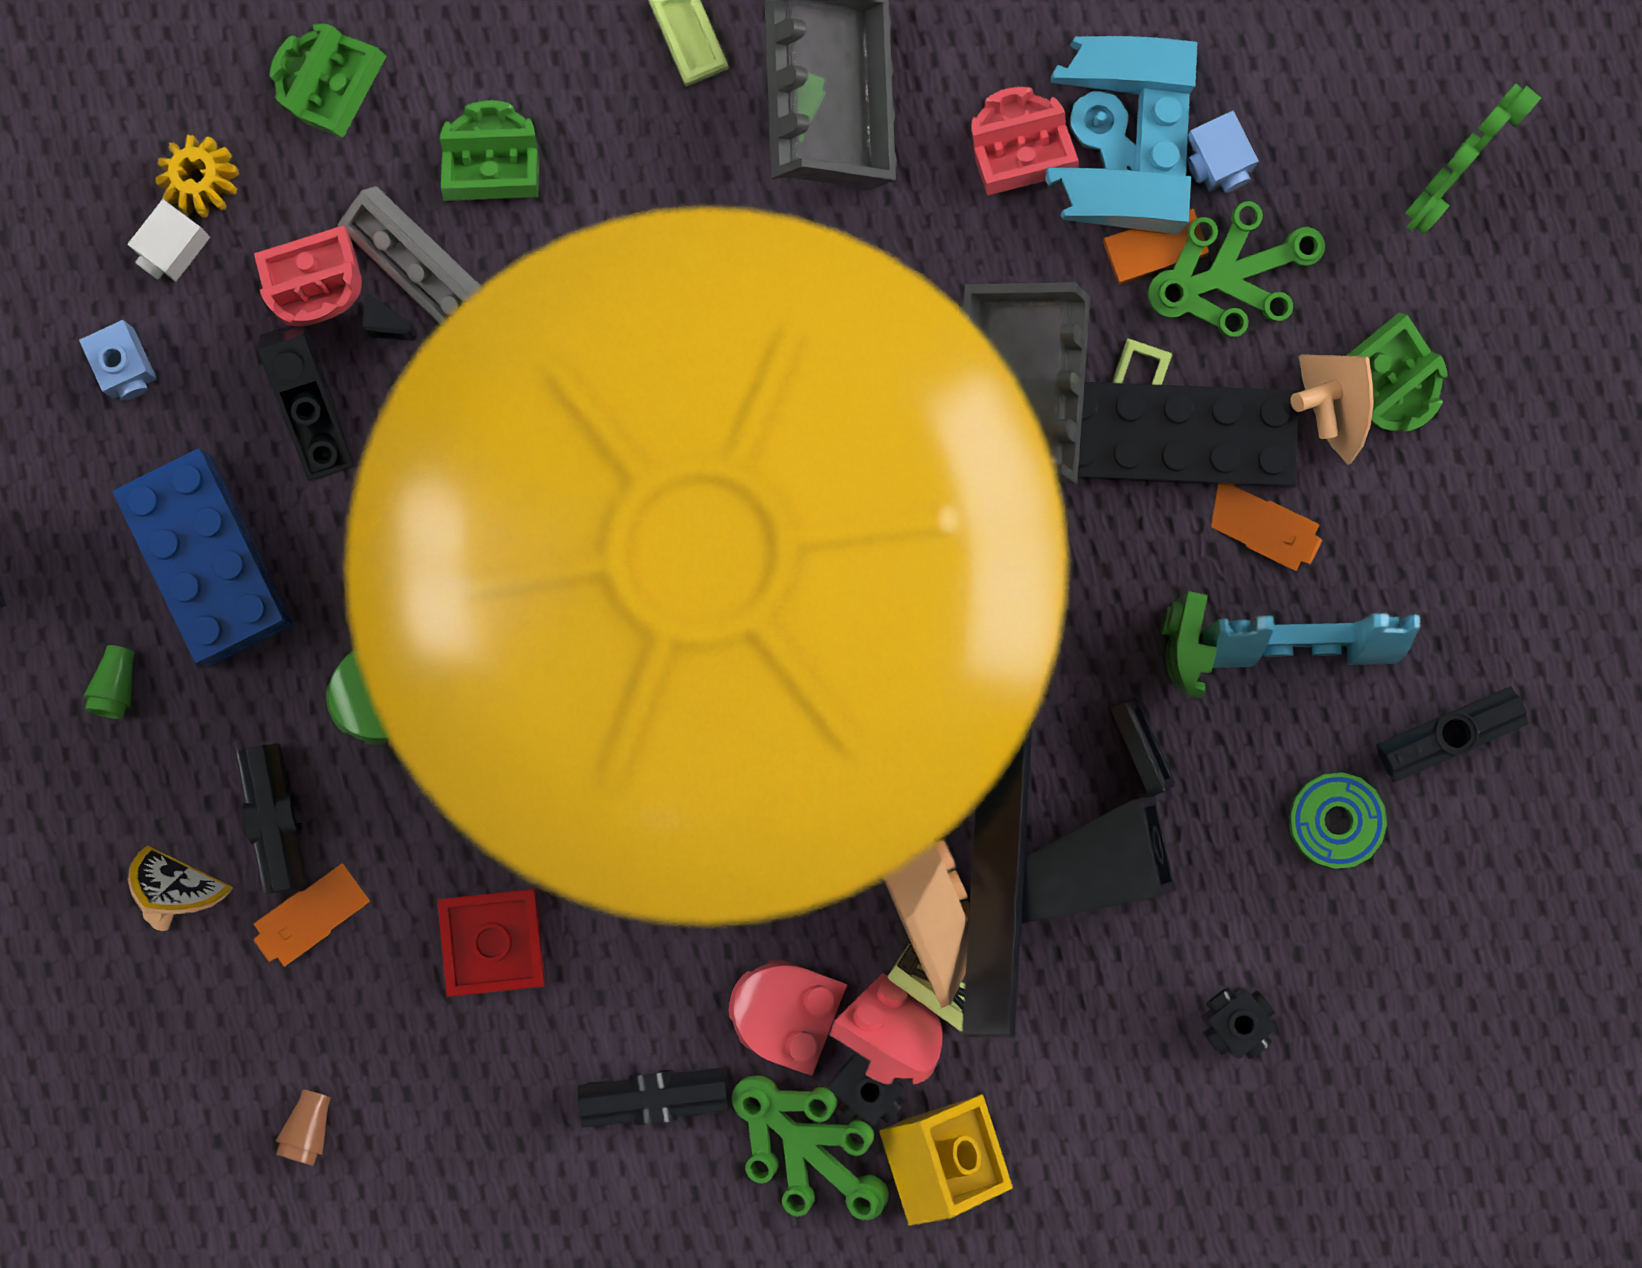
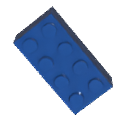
[112,448,294,668]

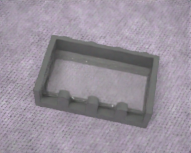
[765,0,897,190]
[958,282,1091,484]

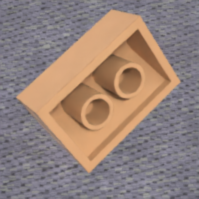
[883,840,970,1008]

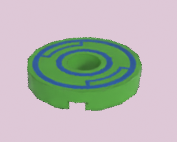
[1289,772,1387,869]

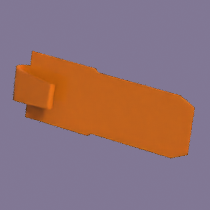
[1211,485,1323,571]
[253,863,371,967]

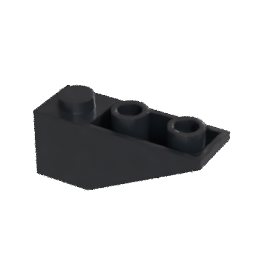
[257,325,354,481]

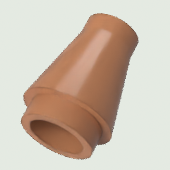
[276,1089,331,1166]

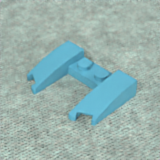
[1045,36,1197,234]
[1203,614,1420,668]

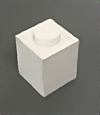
[128,199,210,282]

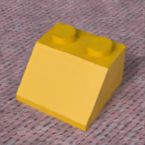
[879,1094,1013,1226]

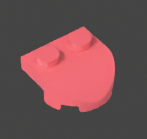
[972,87,1079,196]
[254,225,362,327]
[729,960,847,1076]
[830,973,942,1085]

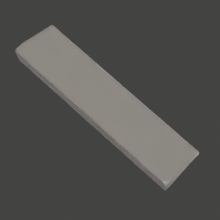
[337,186,481,325]

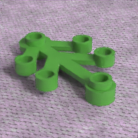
[1405,83,1541,235]
[1148,201,1325,337]
[732,1076,889,1220]

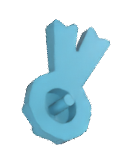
[1069,91,1136,171]

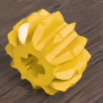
[155,135,239,217]

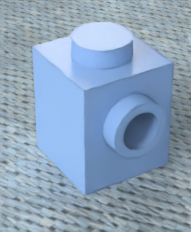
[1187,111,1258,193]
[79,320,157,401]

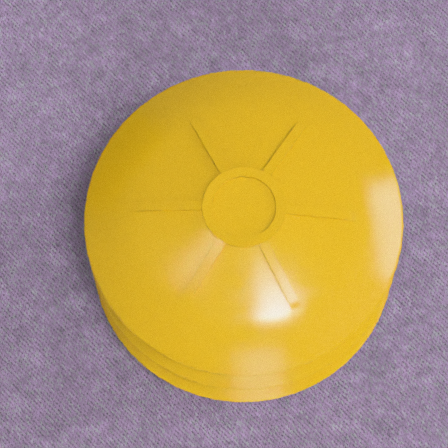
[346,208,1067,925]

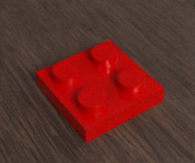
[437,889,546,997]

